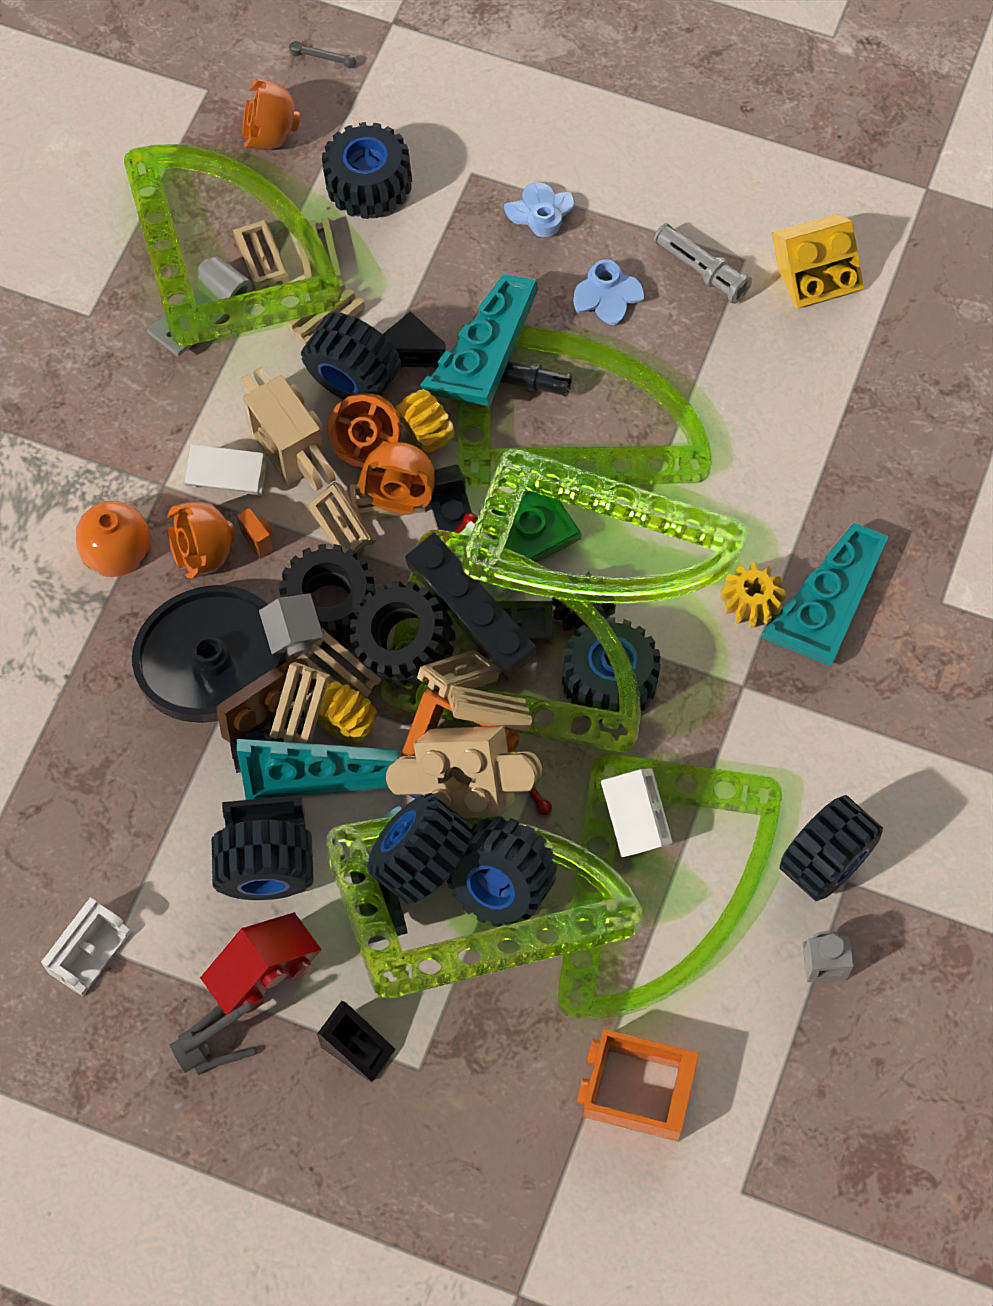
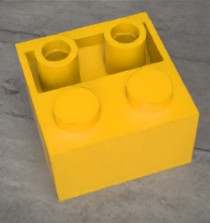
[771,214,864,308]

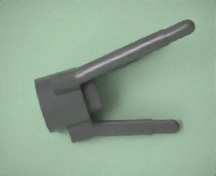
[169,1002,257,1075]

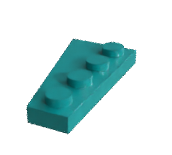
[420,274,539,406]
[761,523,889,667]
[237,739,399,800]

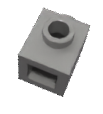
[259,593,323,657]

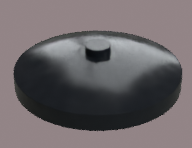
[132,585,286,723]

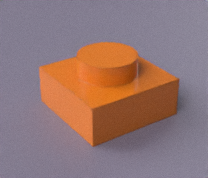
[237,508,274,559]

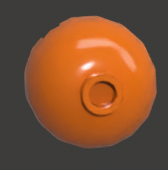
[242,78,300,150]
[326,392,402,468]
[358,442,435,514]
[76,501,151,577]
[167,502,235,578]

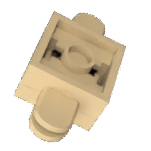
[241,367,336,491]
[386,726,542,818]

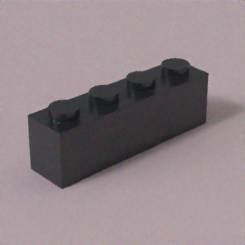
[405,532,537,680]

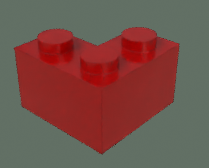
[200,912,322,1015]

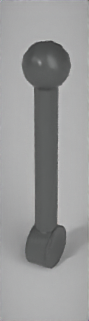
[289,41,356,68]

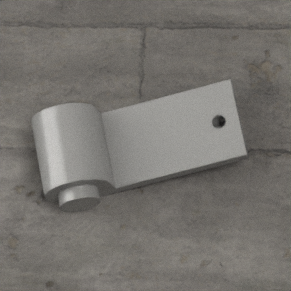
[147,256,252,357]

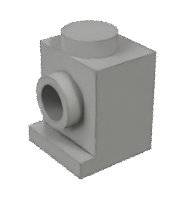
[802,931,854,982]

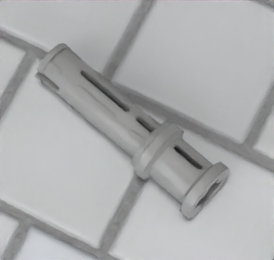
[653,223,752,304]

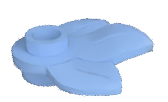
[504,182,574,237]
[573,259,644,325]

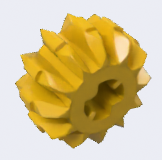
[396,389,454,453]
[720,561,786,628]
[316,681,377,744]

